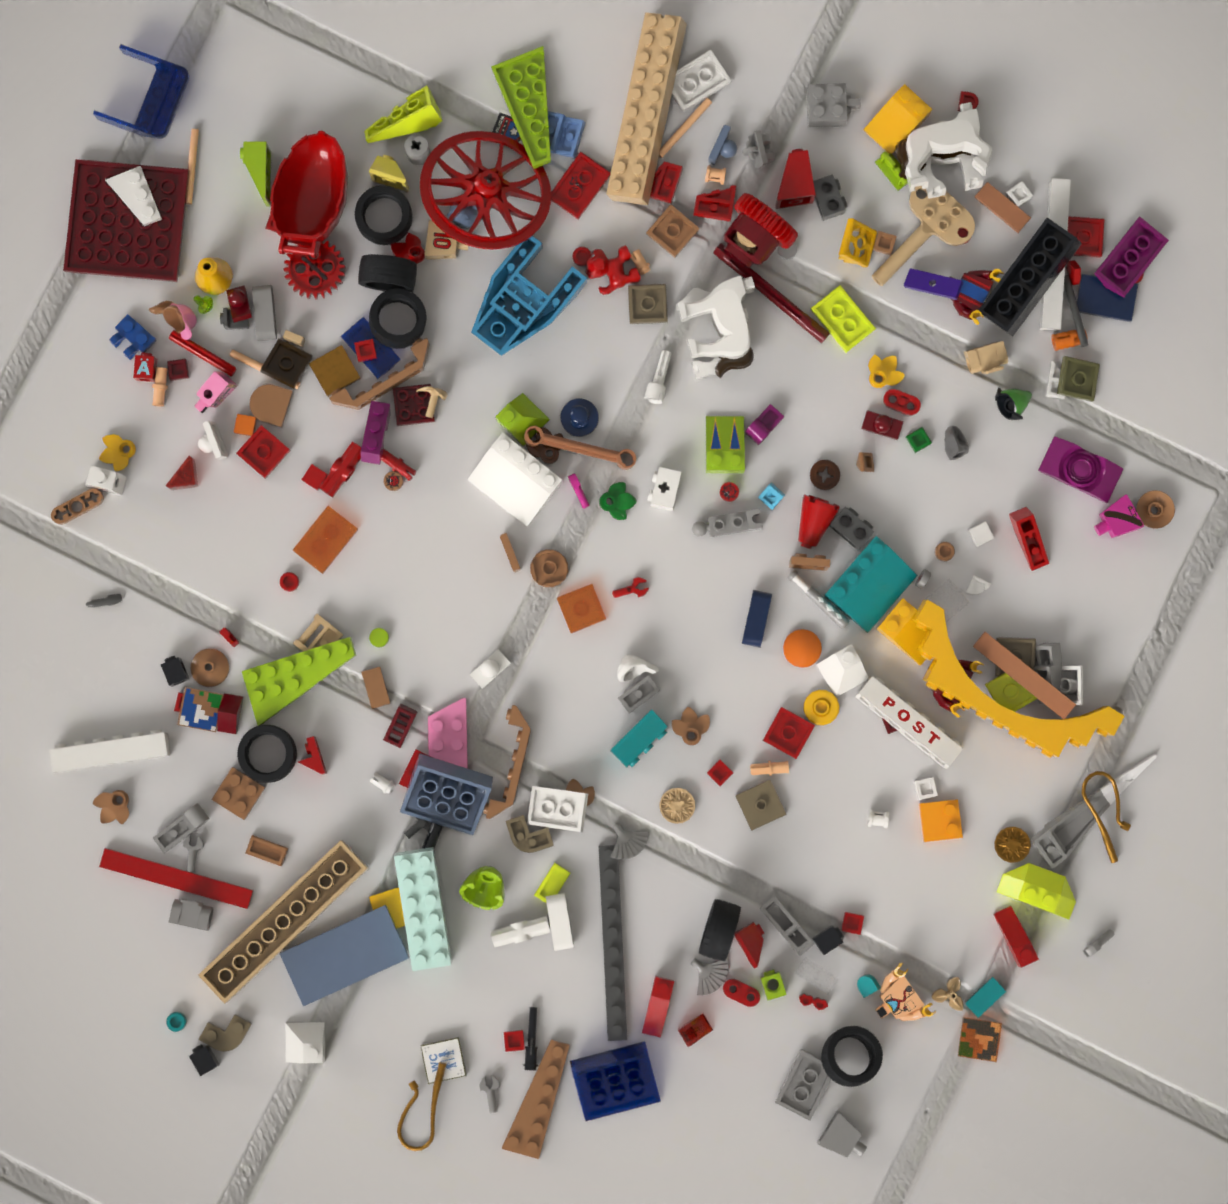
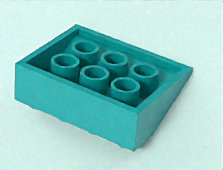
[824,536,918,633]

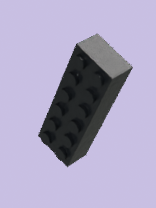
[979,218,1082,337]

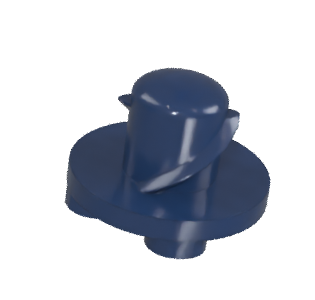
[561,398,599,437]

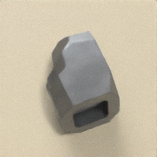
[944,426,969,460]

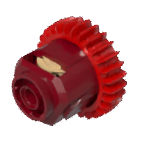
[723,193,798,269]

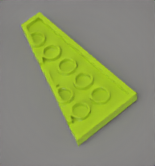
[491,46,551,169]
[242,637,356,726]

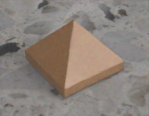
[856,452,874,472]

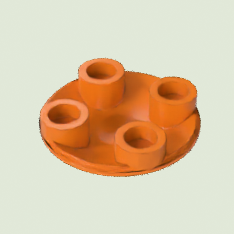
[783,629,822,668]

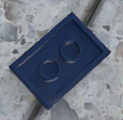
[1077,274,1138,322]

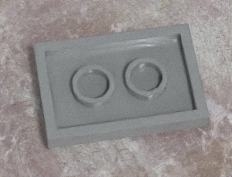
[775,1050,831,1121]

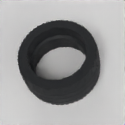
[355,185,412,245]
[358,254,417,292]
[369,288,427,349]
[237,724,297,783]
[699,899,741,961]
[821,1026,883,1087]

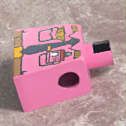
[195,371,238,413]

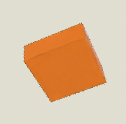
[234,414,257,436]

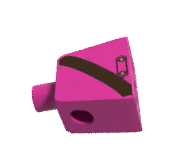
[1094,494,1144,538]

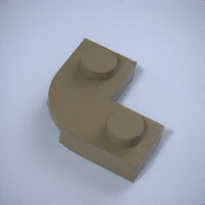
[505,815,554,853]
[198,1014,252,1051]

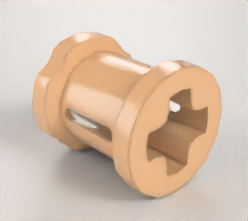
[705,165,726,185]

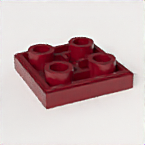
[393,384,435,426]

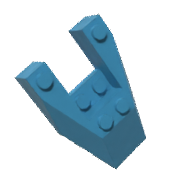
[471,236,587,356]

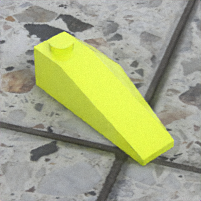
[364,86,442,143]

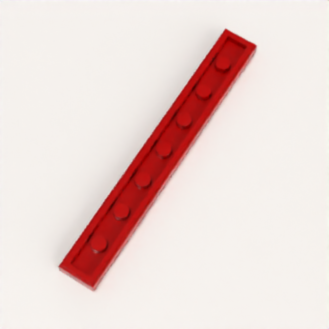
[99,848,254,909]

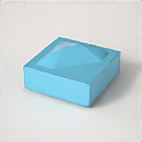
[758,482,785,510]

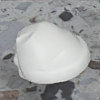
[618,655,659,683]

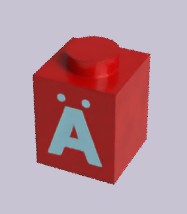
[133,353,157,382]

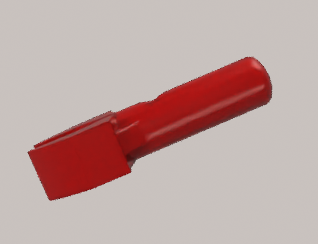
[612,577,649,598]

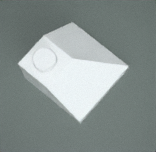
[816,644,869,697]
[286,1022,325,1063]

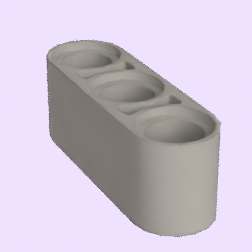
[252,285,277,341]

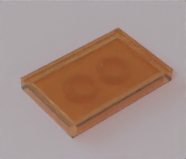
[293,506,358,574]

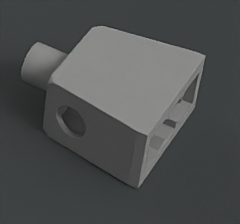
[817,1111,867,1157]

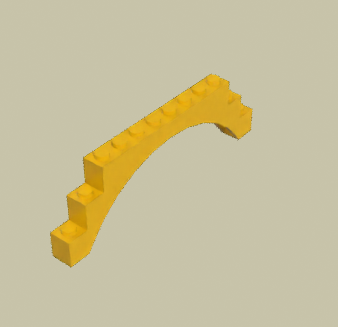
[912,599,1125,758]

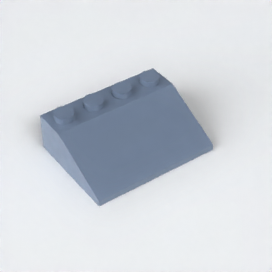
[400,754,493,835]

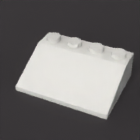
[468,432,563,527]

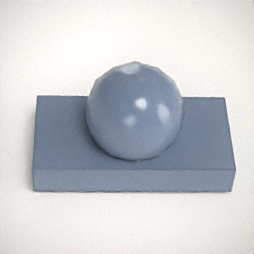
[708,125,737,166]

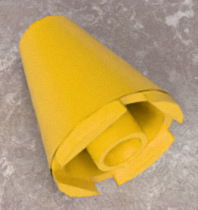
[195,257,233,295]

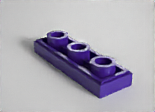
[903,268,963,300]

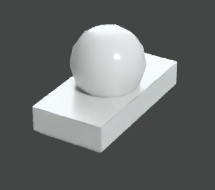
[198,421,228,460]
[470,649,511,689]

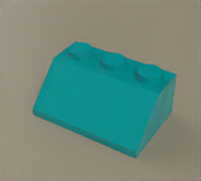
[610,709,668,768]

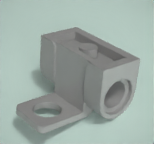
[168,899,213,931]

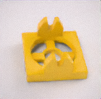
[838,218,878,267]

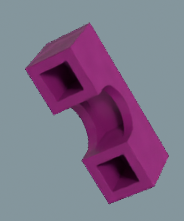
[361,401,391,465]

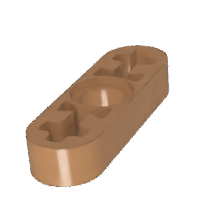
[51,488,104,525]

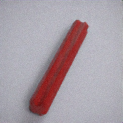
[169,330,237,376]

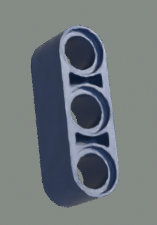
[742,590,772,648]

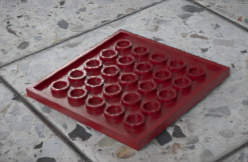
[63,159,189,282]

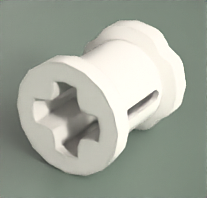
[867,809,889,828]

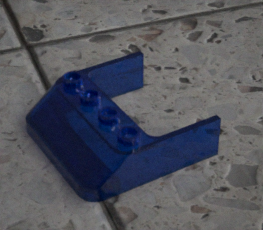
[93,44,190,139]

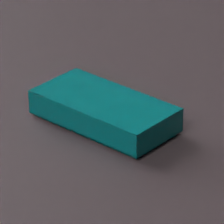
[964,977,1006,1018]

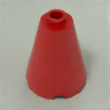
[798,494,840,549]

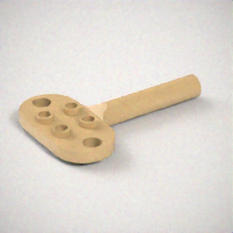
[872,186,975,286]

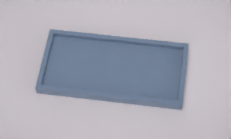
[279,905,410,1007]

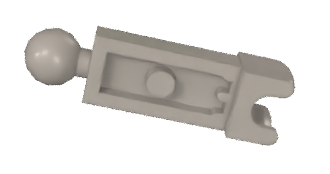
[692,509,763,537]

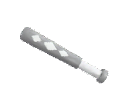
[787,570,849,629]

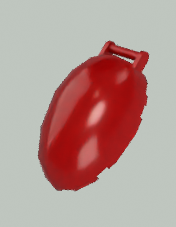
[270,130,348,258]

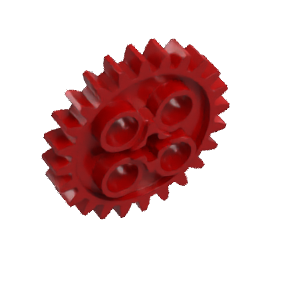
[283,240,346,300]

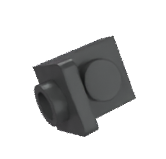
[220,308,249,330]

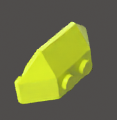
[996,863,1076,920]

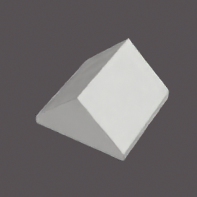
[1060,666,1083,706]

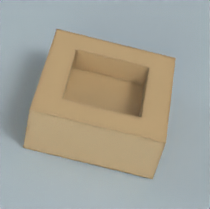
[283,330,305,347]

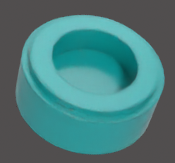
[166,1012,187,1032]

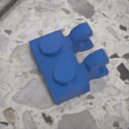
[109,314,157,361]

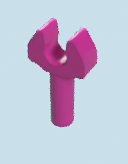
[568,473,590,508]

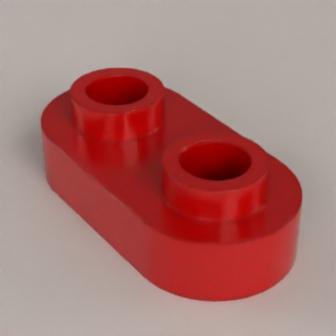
[883,389,921,416]
[723,979,760,1007]

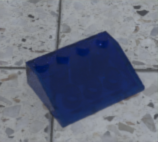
[570,1041,661,1121]

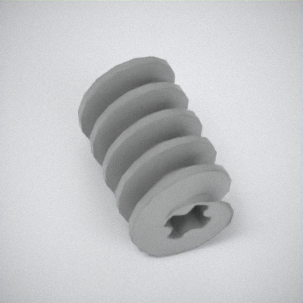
[404,135,431,165]

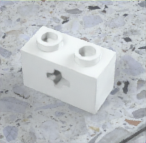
[648,467,681,511]

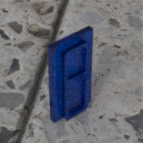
[341,317,401,379]

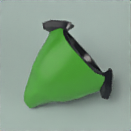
[995,387,1032,420]

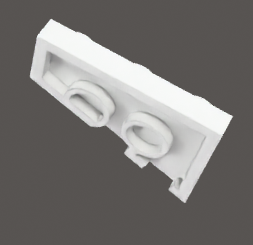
[105,166,162,226]

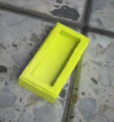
[534,862,571,903]

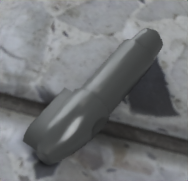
[86,594,122,607]

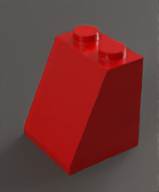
[775,149,816,209]

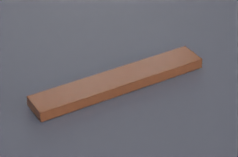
[973,632,1076,720]

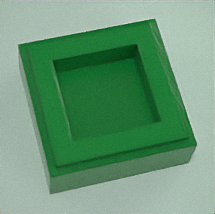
[906,427,932,453]

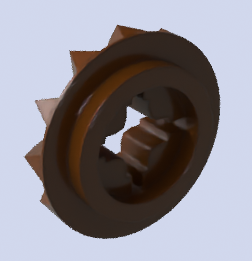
[810,460,840,490]

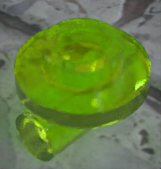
[193,295,213,314]

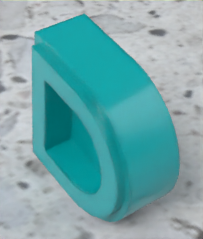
[857,974,881,998]

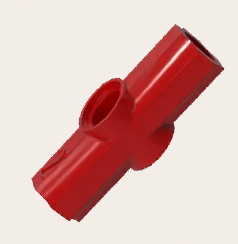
[319,441,361,498]

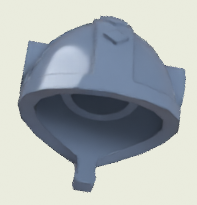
[447,205,478,228]

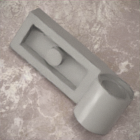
[153,803,209,853]

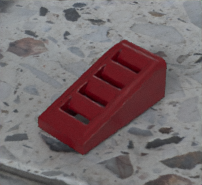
[383,704,418,748]

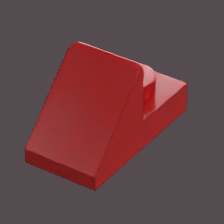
[298,736,327,775]

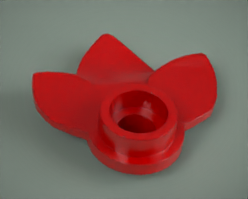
[391,233,425,263]

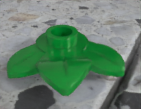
[599,482,637,520]

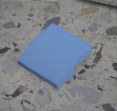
[548,111,585,158]

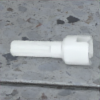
[644,350,671,404]

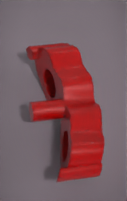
[799,993,828,1010]

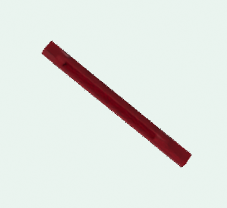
[713,243,830,344]

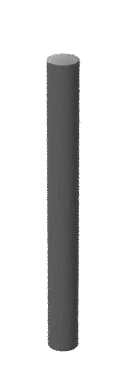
[1064,275,1089,347]

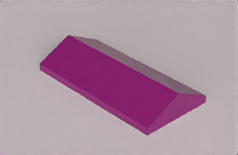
[1094,216,1169,297]

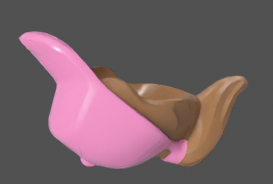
[149,301,197,340]

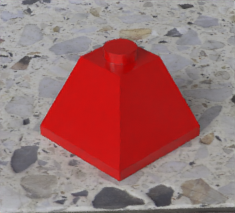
[734,922,765,969]

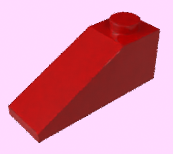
[1009,507,1049,571]
[993,906,1039,968]
[642,976,674,1038]

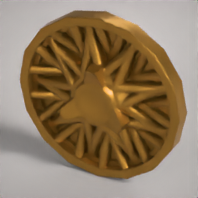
[994,827,1031,863]

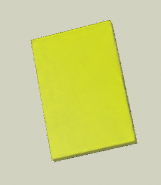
[810,285,876,353]

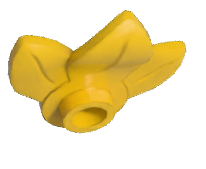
[868,355,905,388]
[99,434,136,471]

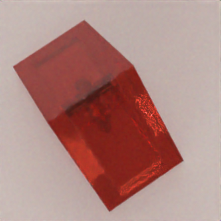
[165,456,198,490]
[677,1014,713,1047]

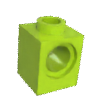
[760,969,787,1001]

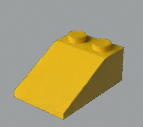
[863,84,932,155]
[877,598,928,666]

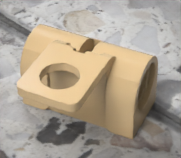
[964,341,1008,374]

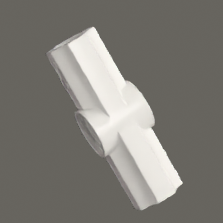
[490,916,551,947]

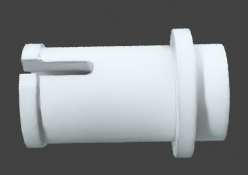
[370,772,396,794]

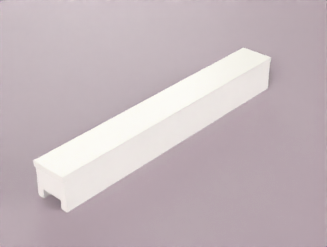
[1039,178,1071,332]

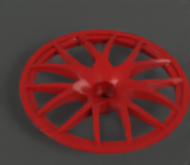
[420,131,551,250]

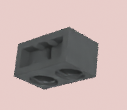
[813,174,847,221]
[829,507,875,551]

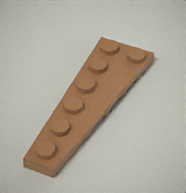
[502,1039,570,1159]

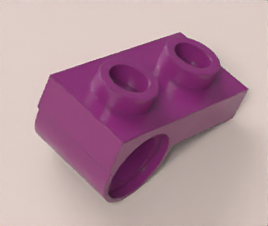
[745,404,784,445]

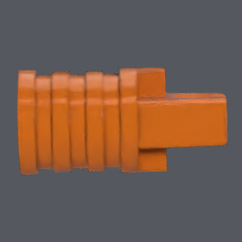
[1051,329,1088,351]

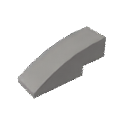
[1034,643,1062,704]
[760,896,814,956]

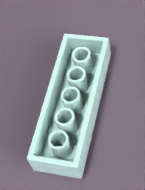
[394,847,452,971]

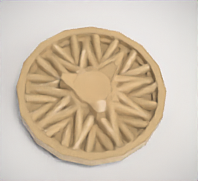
[659,788,695,824]

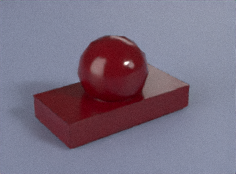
[226,285,252,323]
[861,410,904,440]

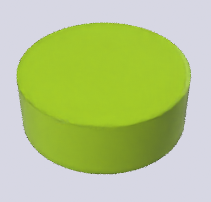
[369,628,389,648]

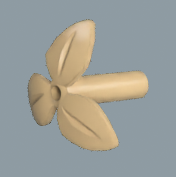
[416,386,448,418]
[932,977,964,1011]

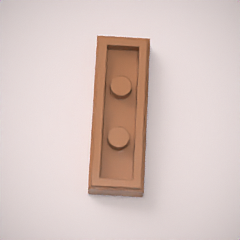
[974,182,1031,233]

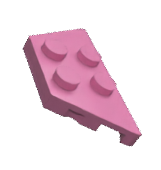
[428,698,468,769]

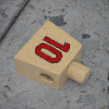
[425,220,469,260]

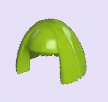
[459,866,505,910]

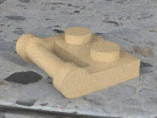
[293,614,343,651]

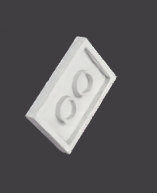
[672,50,731,112]
[527,786,588,832]

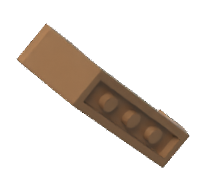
[329,338,430,410]
[483,705,531,819]

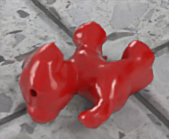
[586,245,641,295]

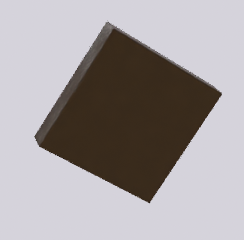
[260,338,312,389]

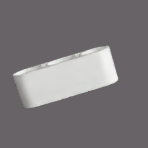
[546,893,574,951]

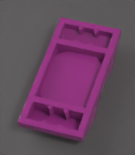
[1038,436,1123,503]

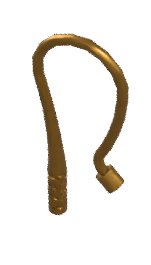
[1081,771,1131,863]
[397,1062,446,1151]

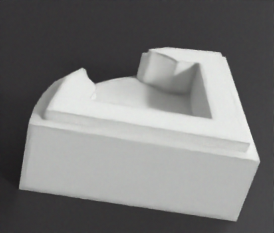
[965,575,991,595]

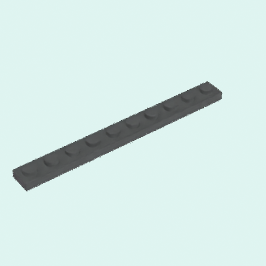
[598,845,627,1041]

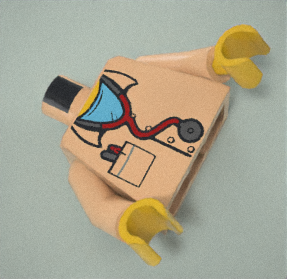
[875,963,936,1021]

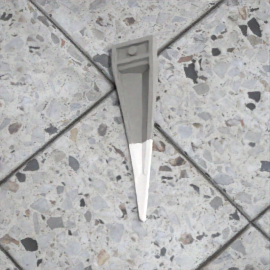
[1031,754,1157,869]

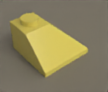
[369,155,409,192]

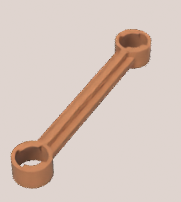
[524,426,636,470]

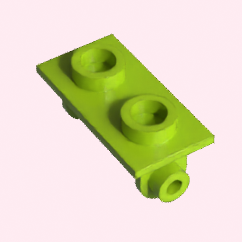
[875,151,908,191]

